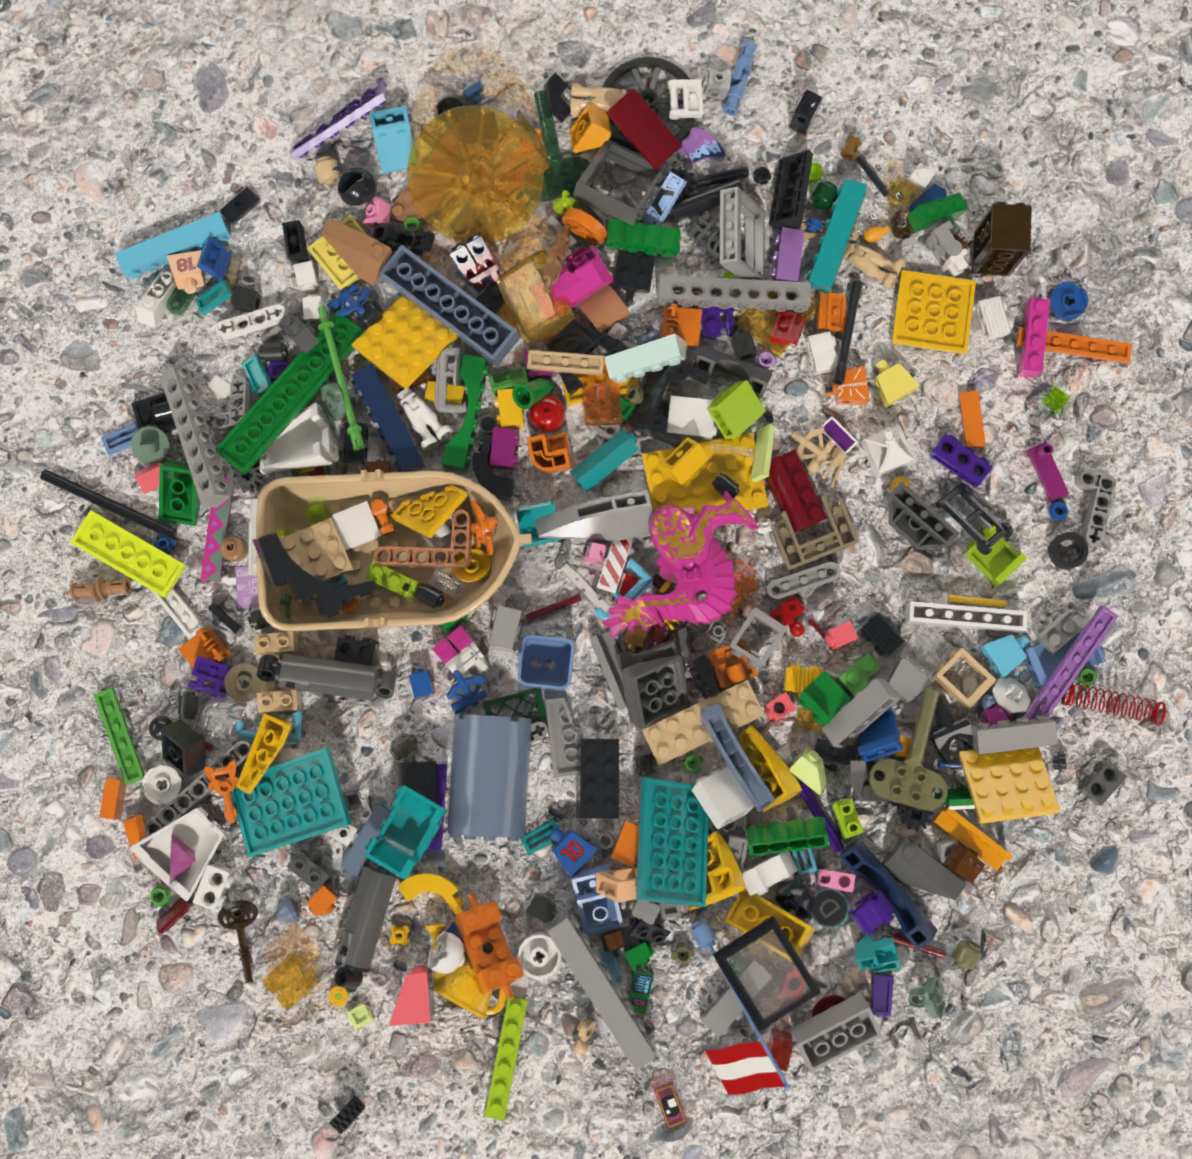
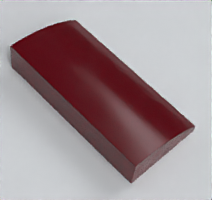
[606,88,682,171]

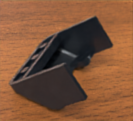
[630,362,710,447]

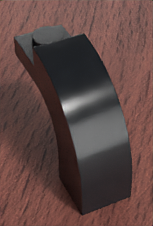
[472,435,515,501]

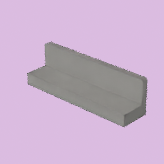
[589,631,627,711]

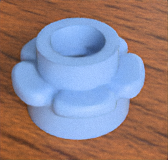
[980,694,997,710]

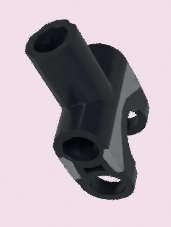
[929,700,974,763]

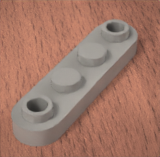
[766,562,841,600]

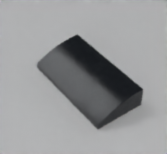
[395,761,439,841]

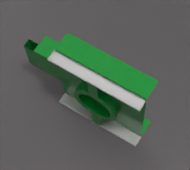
[934,788,975,810]

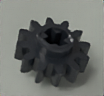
[898,804,934,832]

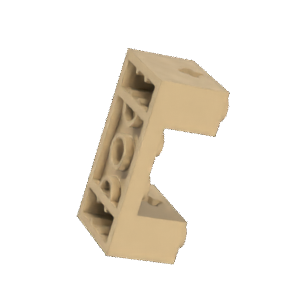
[254,631,303,714]

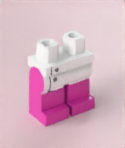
[432,626,489,679]

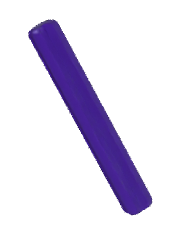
[799,782,845,852]

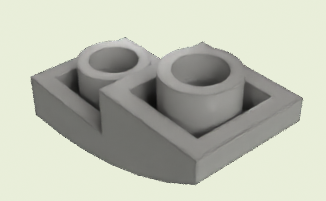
[685,620,730,644]

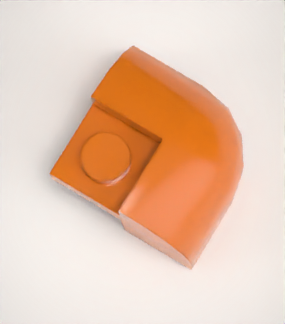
[526,433,574,473]

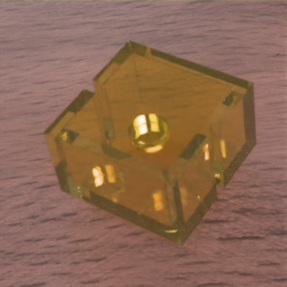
[262,951,322,1011]

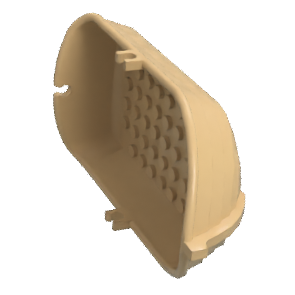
[256,469,532,631]

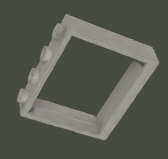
[720,187,765,280]

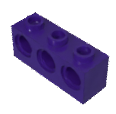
[929,434,993,488]

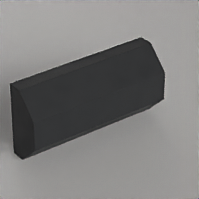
[768,150,813,229]

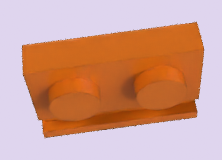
[816,291,846,333]

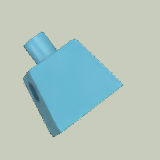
[979,634,1030,678]

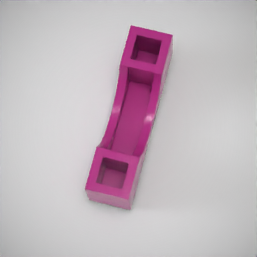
[1017,297,1050,378]

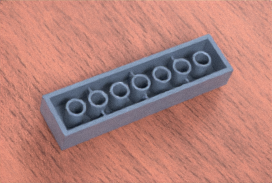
[378,245,521,367]

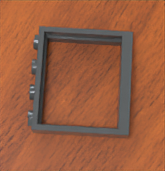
[573,140,666,226]

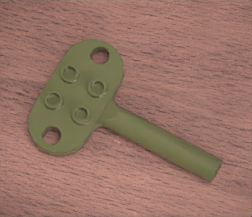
[868,688,947,811]

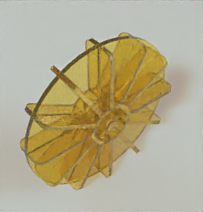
[407,105,544,244]

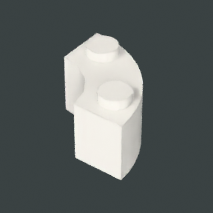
[742,851,798,896]

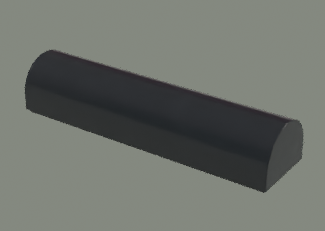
[670,178,744,222]

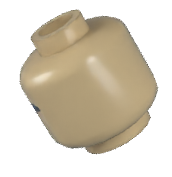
[314,156,341,186]

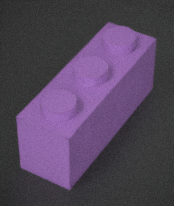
[770,227,804,282]

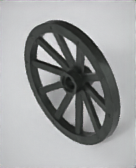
[602,57,696,153]

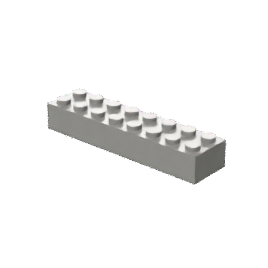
[547,912,657,1070]

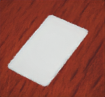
[207,375,230,398]

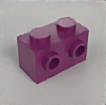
[490,427,520,470]

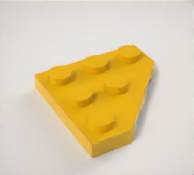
[391,485,468,539]

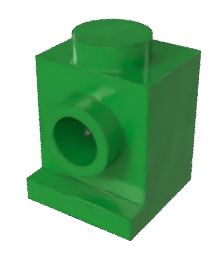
[624,940,656,971]

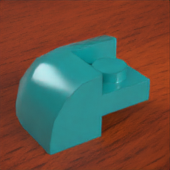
[856,935,901,973]

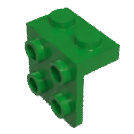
[796,672,850,726]

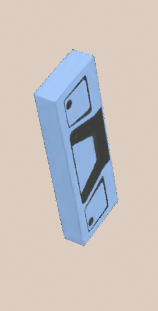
[642,171,687,226]

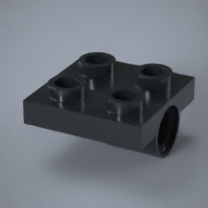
[131,392,177,433]
[689,654,720,697]

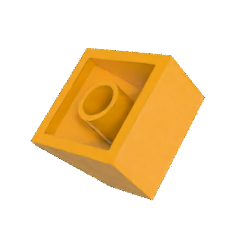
[569,103,611,153]

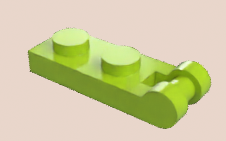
[365,561,421,601]

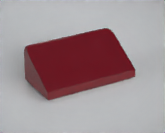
[156,898,194,934]

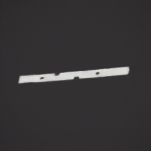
[561,563,627,633]

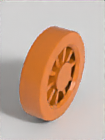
[562,208,607,245]

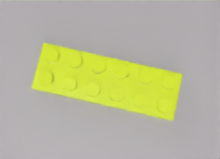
[70,510,187,598]

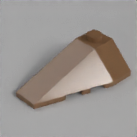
[321,218,393,287]

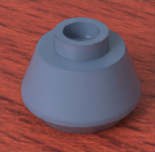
[637,329,661,345]
[275,897,300,924]

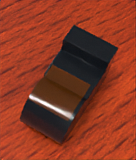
[600,926,640,952]

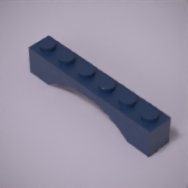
[839,837,938,950]

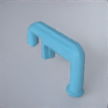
[594,557,653,620]
[235,711,303,745]

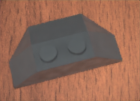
[888,482,959,550]

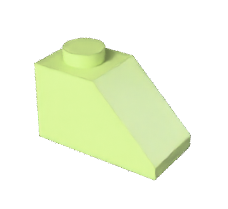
[789,746,827,795]

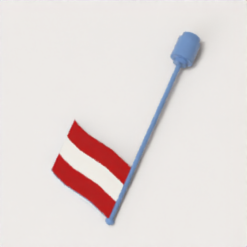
[690,918,791,1095]

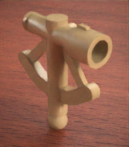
[791,427,835,475]

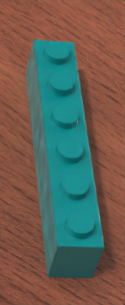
[806,179,867,293]

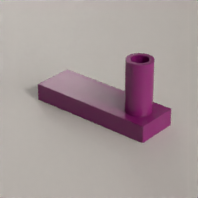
[1026,442,1069,502]

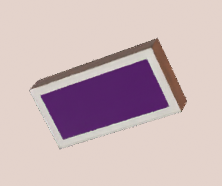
[819,416,859,454]

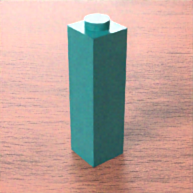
[570,429,639,492]

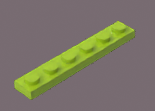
[485,996,528,1121]

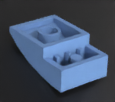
[571,864,624,935]

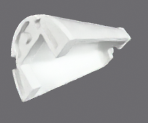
[259,402,339,475]
[129,807,224,901]

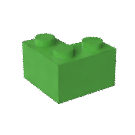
[836,653,881,700]

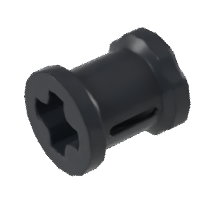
[635,754,656,776]

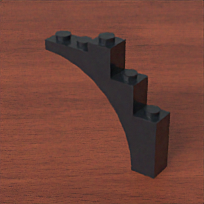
[253,533,377,618]

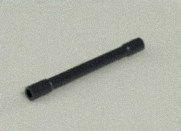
[833,281,863,385]

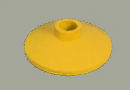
[453,549,491,582]

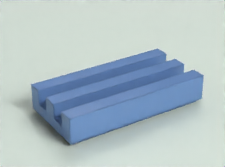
[101,423,139,456]

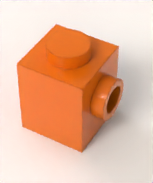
[307,884,340,916]

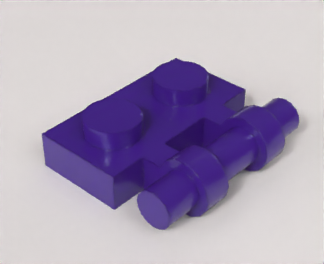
[700,307,735,338]
[187,656,233,698]

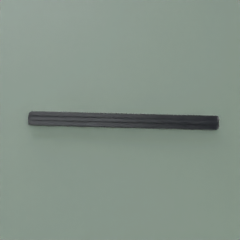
[40,470,177,539]

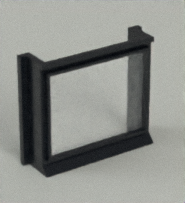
[712,915,821,1032]

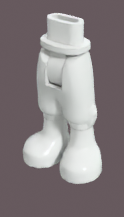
[397,387,453,452]

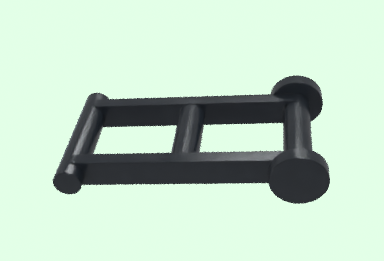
[936,483,1013,555]

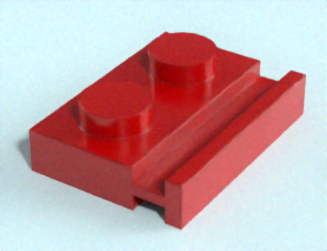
[770,311,806,346]

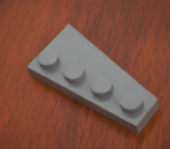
[544,698,580,778]

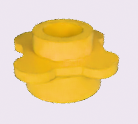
[389,925,410,946]

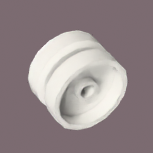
[517,932,562,980]

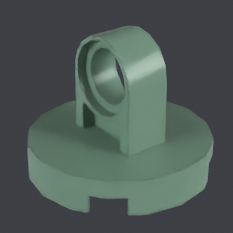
[321,383,358,421]
[131,425,171,464]
[908,977,946,1018]

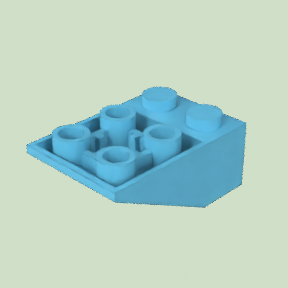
[369,106,419,174]

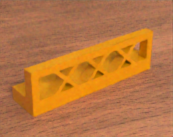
[933,806,1013,871]

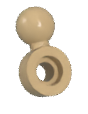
[573,1018,596,1055]

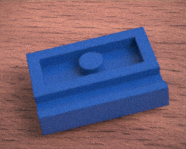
[197,236,233,282]

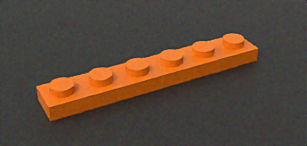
[1016,327,1132,364]

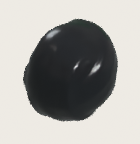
[338,168,377,206]

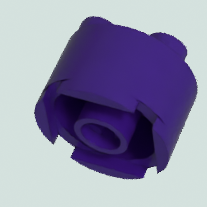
[848,889,895,936]

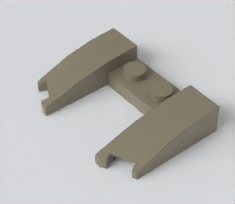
[770,496,859,571]

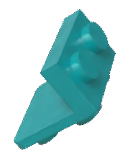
[516,501,561,548]

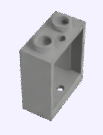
[728,607,788,669]

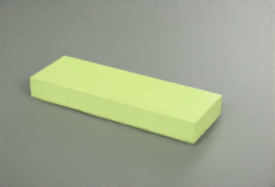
[751,424,775,482]

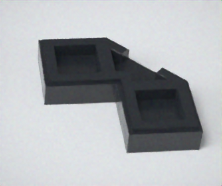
[544,72,571,123]

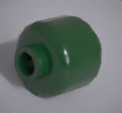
[811,181,838,210]

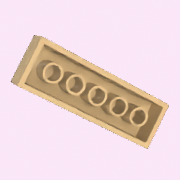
[641,680,764,766]

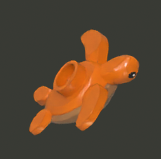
[470,500,498,556]

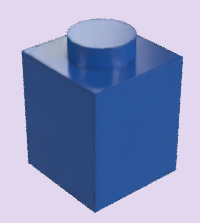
[409,668,435,699]

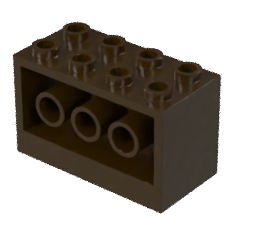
[972,202,1032,277]

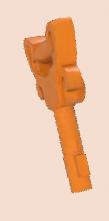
[204,760,239,823]

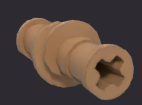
[69,576,132,601]

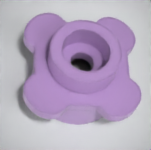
[754,350,777,371]

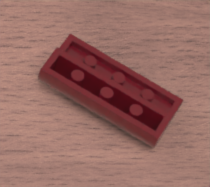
[764,450,827,534]

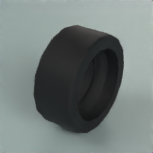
[1048,532,1089,569]

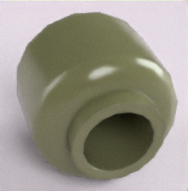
[952,939,982,970]

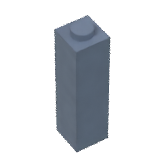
[340,804,391,877]

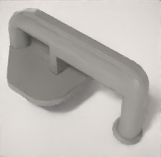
[435,347,468,413]

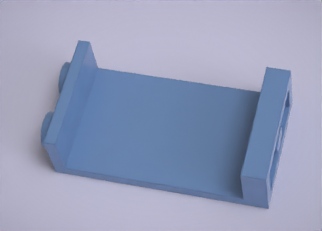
[1023,627,1106,687]

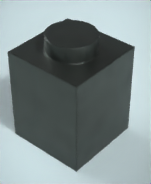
[230,286,262,313]
[730,330,757,360]
[526,893,558,924]

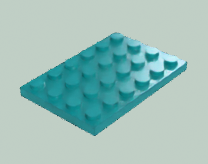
[230,747,352,858]
[636,777,709,907]

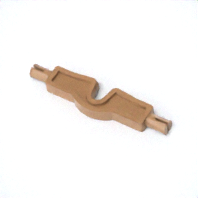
[543,225,571,293]

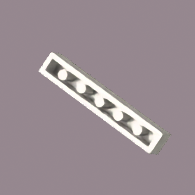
[905,601,1028,633]

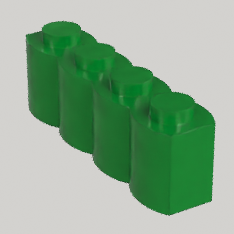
[604,219,681,258]
[746,817,829,856]

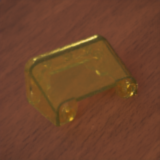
[497,250,575,343]

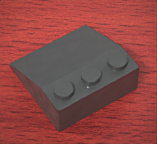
[620,655,690,730]

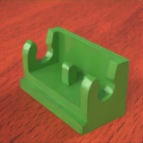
[488,366,529,396]

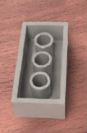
[789,993,882,1073]

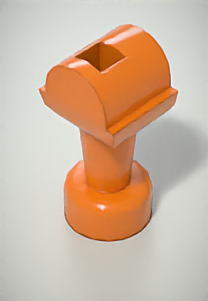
[371,499,396,536]

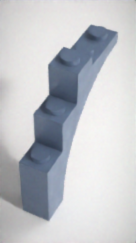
[700,703,775,813]

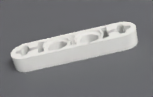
[216,304,288,340]

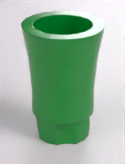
[512,377,554,409]

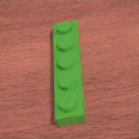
[94,688,145,786]

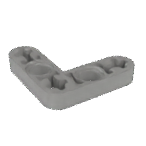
[204,377,250,434]

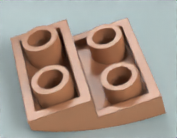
[577,284,630,333]

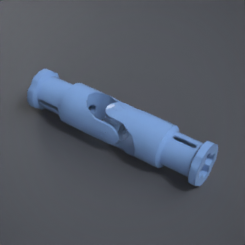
[722,41,757,116]

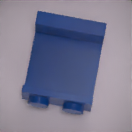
[858,706,903,762]

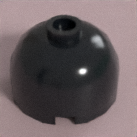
[775,880,815,918]

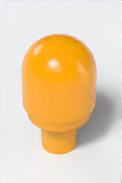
[863,226,890,243]

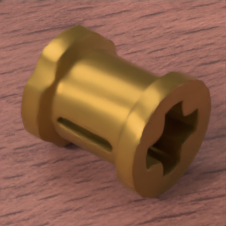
[840,136,862,161]

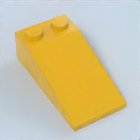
[724,889,815,963]

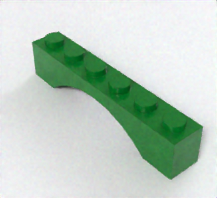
[442,354,490,471]

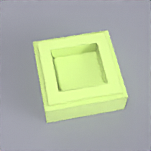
[346,1002,374,1030]

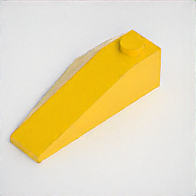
[236,713,293,794]
[738,725,802,813]

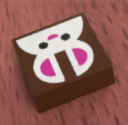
[953,229,974,249]

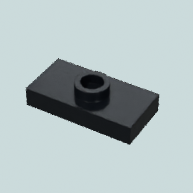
[220,187,260,226]

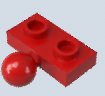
[768,595,806,637]

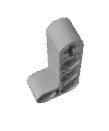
[1075,469,1116,549]

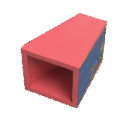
[390,965,435,1026]

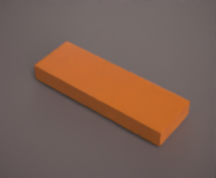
[958,391,986,448]

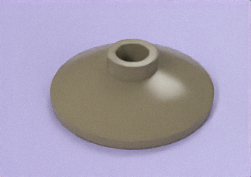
[224,663,262,702]

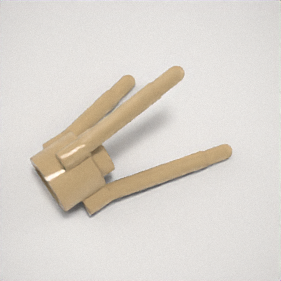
[806,448,847,488]

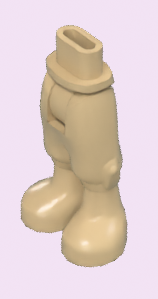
[571,83,628,118]
[844,243,907,290]

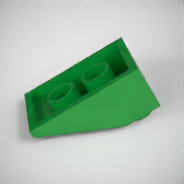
[159,460,201,526]

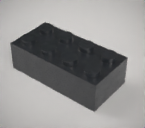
[576,739,619,819]

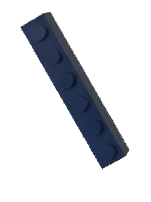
[351,364,426,472]

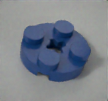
[1049,282,1088,321]

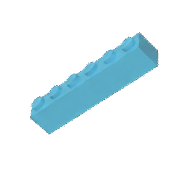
[115,212,232,279]

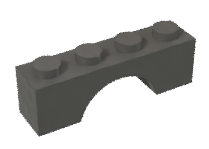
[693,345,772,398]

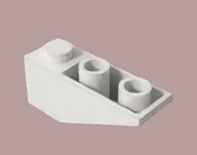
[136,270,177,328]

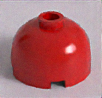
[529,395,566,434]

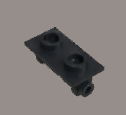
[629,917,671,945]

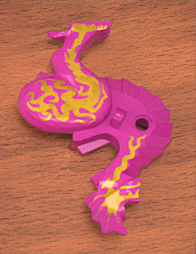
[602,491,759,638]

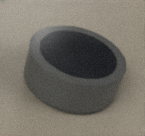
[478,415,498,435]

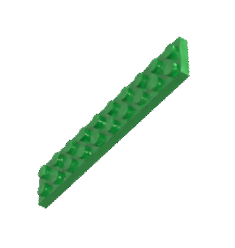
[215,311,365,475]

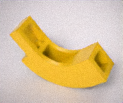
[397,872,465,916]

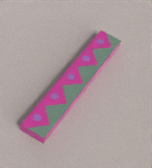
[201,468,236,582]

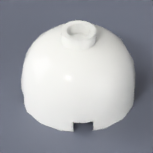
[428,931,465,974]

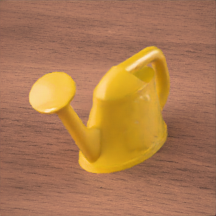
[425,924,506,1020]

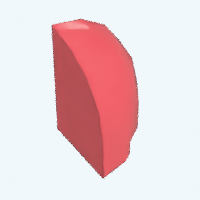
[134,463,162,494]

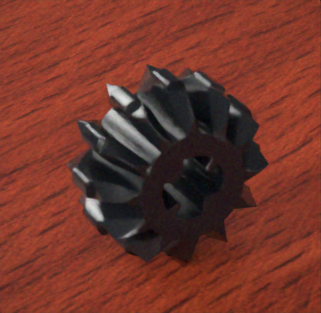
[666,166,696,199]

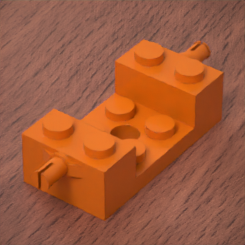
[454,893,525,999]

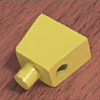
[874,359,920,408]

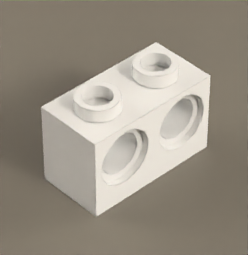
[193,864,234,911]

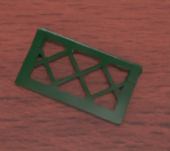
[483,688,547,724]

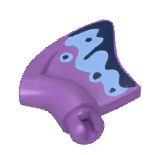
[677,128,726,165]

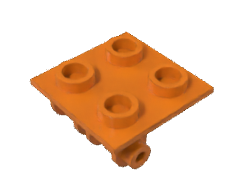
[662,304,702,347]
[178,625,232,668]

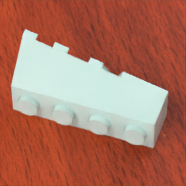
[604,334,687,383]

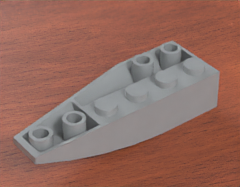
[534,490,653,541]

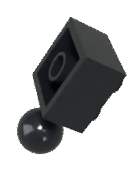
[149,716,207,778]

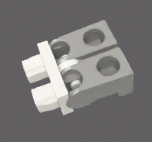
[925,220,969,278]

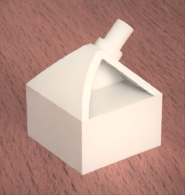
[861,425,915,478]

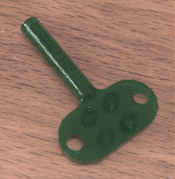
[522,90,595,202]

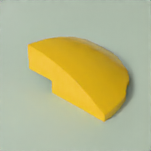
[688,831,746,910]

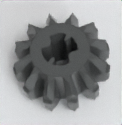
[232,463,266,494]

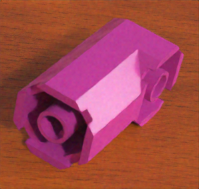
[529,246,614,322]

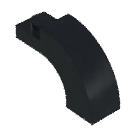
[372,223,435,256]

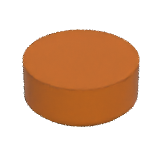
[341,597,358,614]

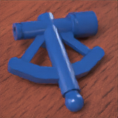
[327,283,370,317]
[447,670,488,714]

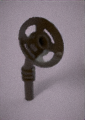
[217,900,258,983]

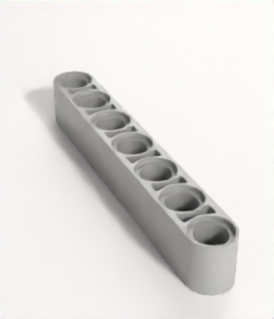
[144,741,253,836]

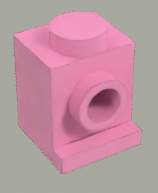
[363,198,390,228]

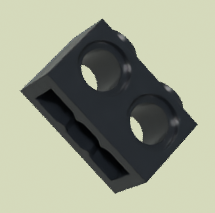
[334,635,379,666]

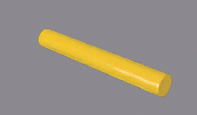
[947,594,1007,608]

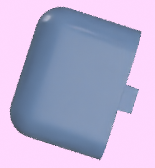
[518,635,575,691]

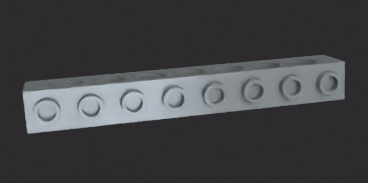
[658,275,811,313]
[160,364,231,508]

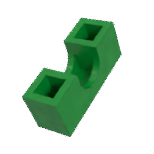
[906,193,969,233]

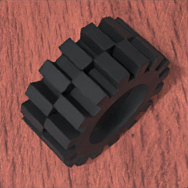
[329,1095,367,1135]

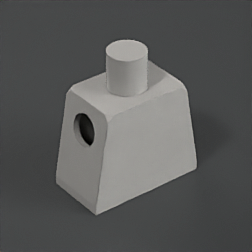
[887,658,932,707]

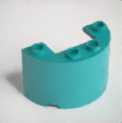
[364,785,447,880]

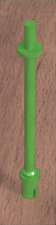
[318,306,365,450]

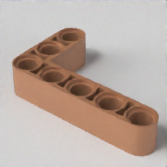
[374,510,473,568]

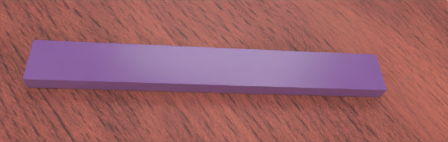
[1022,605,1119,720]

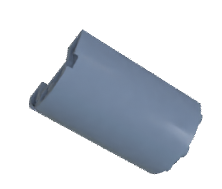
[447,715,532,841]

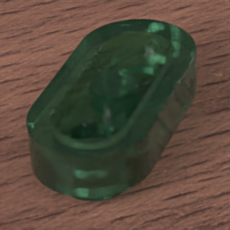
[166,286,197,316]

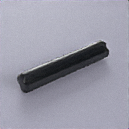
[695,166,749,188]

